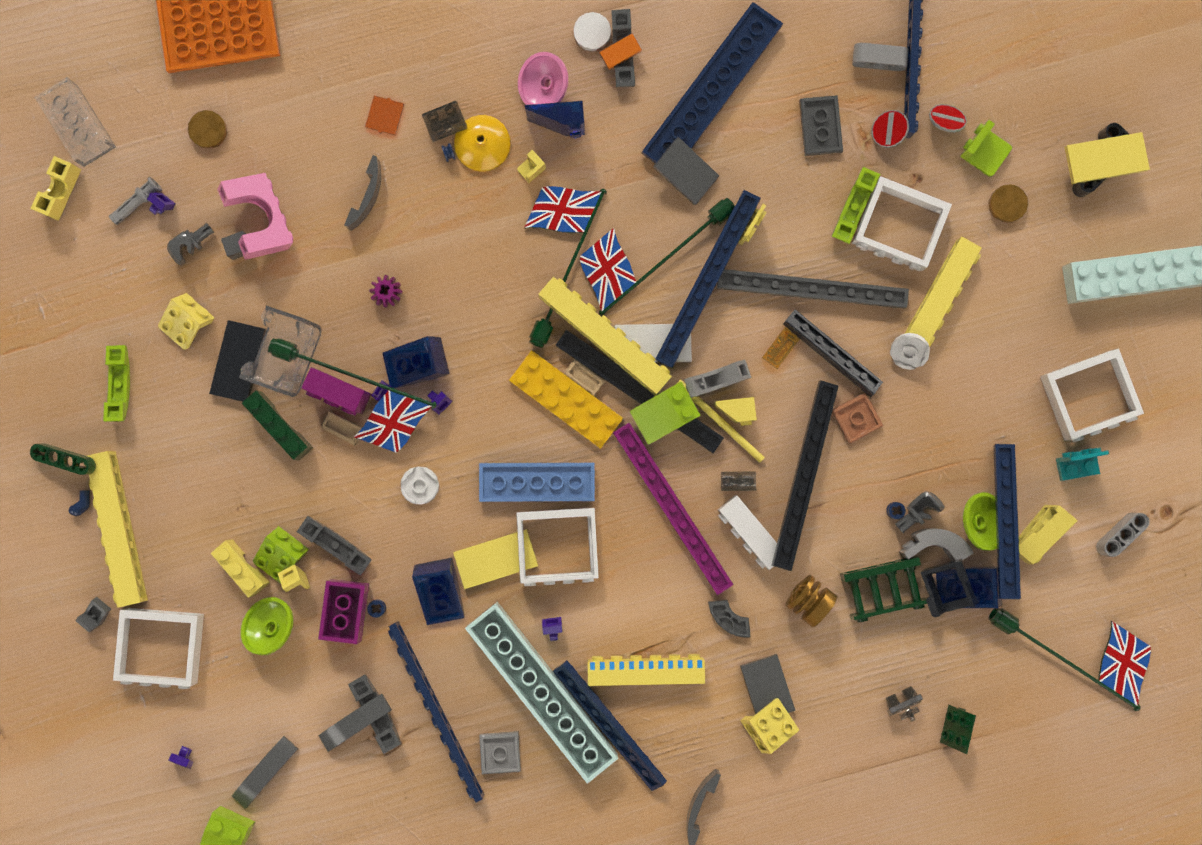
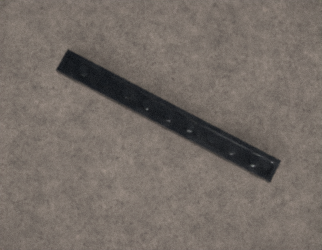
[556,330,724,454]
[771,380,839,571]

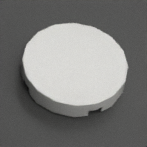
[573,12,611,51]
[890,333,930,370]
[401,466,439,505]

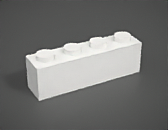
[718,495,777,570]

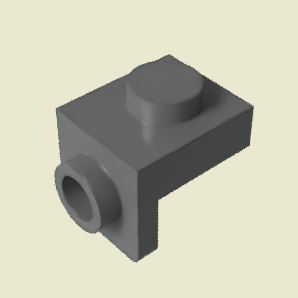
[76,597,111,632]

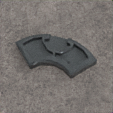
[708,600,751,637]

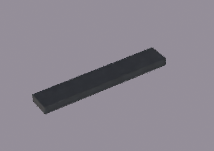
[783,309,883,397]

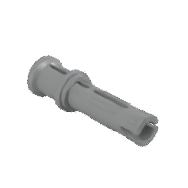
[109,177,162,225]

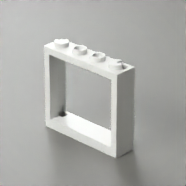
[852,176,952,271]
[1040,349,1144,442]
[516,508,599,586]
[113,608,204,689]

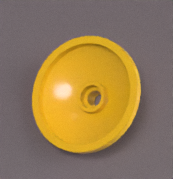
[454,115,511,172]

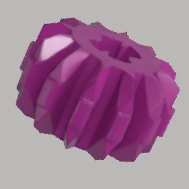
[369,275,403,308]

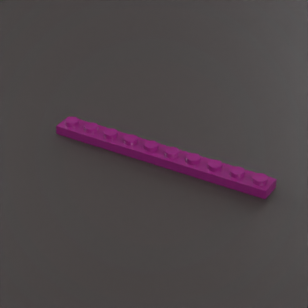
[613,423,734,595]

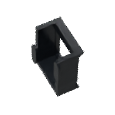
[920,558,979,618]

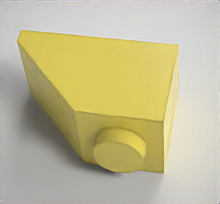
[714,397,757,426]

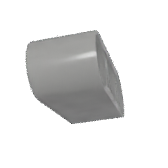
[852,43,909,71]
[1096,512,1150,557]

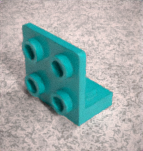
[1056,447,1109,481]

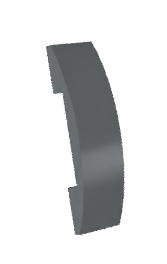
[611,9,635,88]
[344,155,381,231]
[296,516,372,576]
[348,674,402,754]
[318,694,392,752]
[232,736,298,808]
[686,769,721,845]

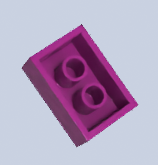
[301,367,372,416]
[318,579,369,644]

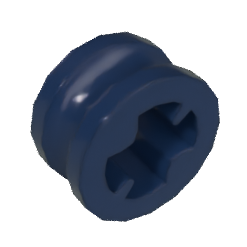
[441,143,456,162]
[886,502,906,519]
[367,599,386,618]

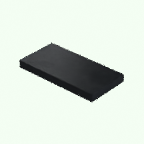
[209,320,267,402]

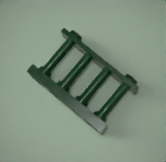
[840,556,927,622]

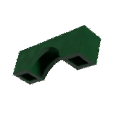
[242,390,313,460]

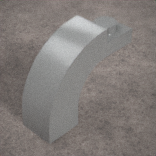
[684,360,752,398]
[899,528,974,561]

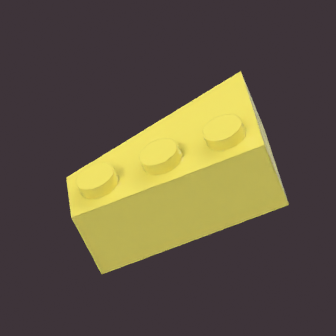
[1019,505,1078,565]

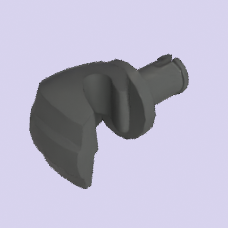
[167,223,215,266]
[895,491,945,533]

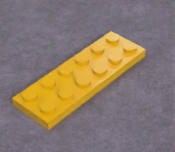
[509,350,623,449]

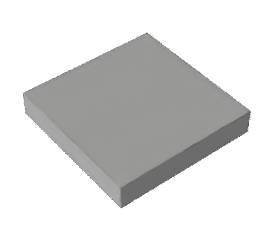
[479,731,521,774]

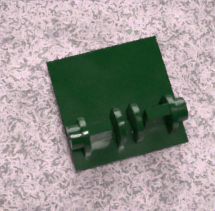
[940,704,976,754]

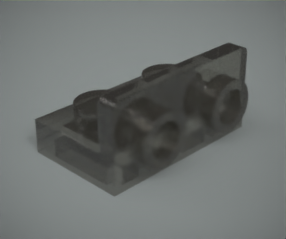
[422,101,468,142]

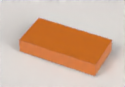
[599,33,642,70]

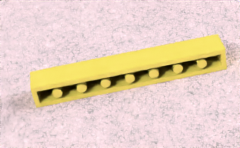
[538,277,672,396]
[85,451,148,608]

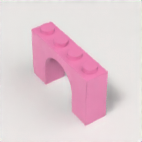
[217,173,293,260]

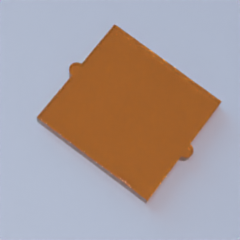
[365,95,404,136]

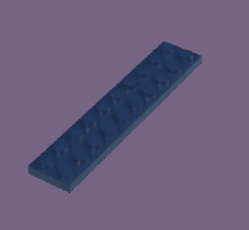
[642,2,783,164]

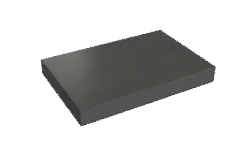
[799,95,843,156]
[653,137,719,205]
[740,654,796,714]

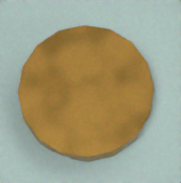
[188,110,227,149]
[989,184,1028,223]

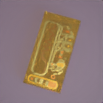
[762,327,800,369]

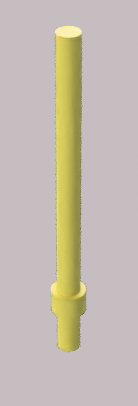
[677,379,765,463]

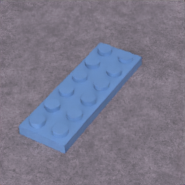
[479,463,595,502]

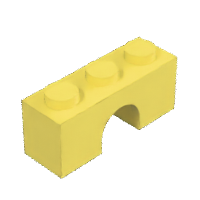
[30,156,82,221]
[211,539,270,598]

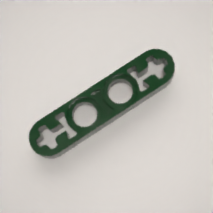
[30,443,96,475]

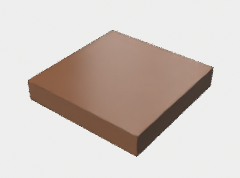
[832,392,884,444]

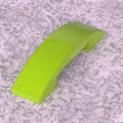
[832,167,881,244]
[103,345,130,422]

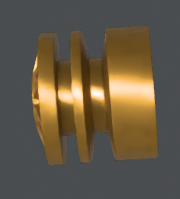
[785,575,837,628]

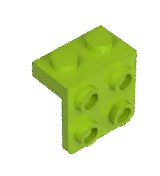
[960,120,1012,177]
[253,526,309,583]

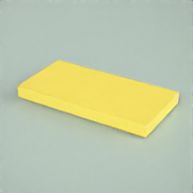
[1064,132,1150,184]
[453,529,538,589]

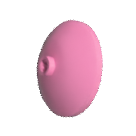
[518,52,568,111]

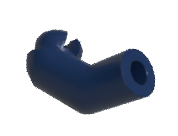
[68,490,90,516]

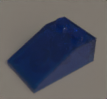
[525,101,585,138]
[382,336,449,389]
[412,557,465,625]
[936,567,1002,608]

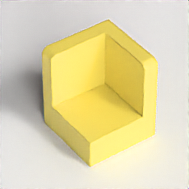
[517,150,546,183]
[278,564,310,592]

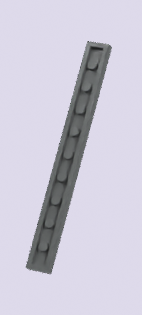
[717,269,909,309]

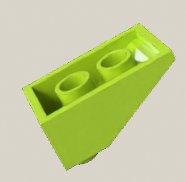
[630,382,701,445]
[200,806,255,845]

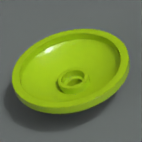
[963,492,997,551]
[241,597,293,655]

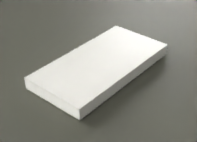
[615,324,692,363]

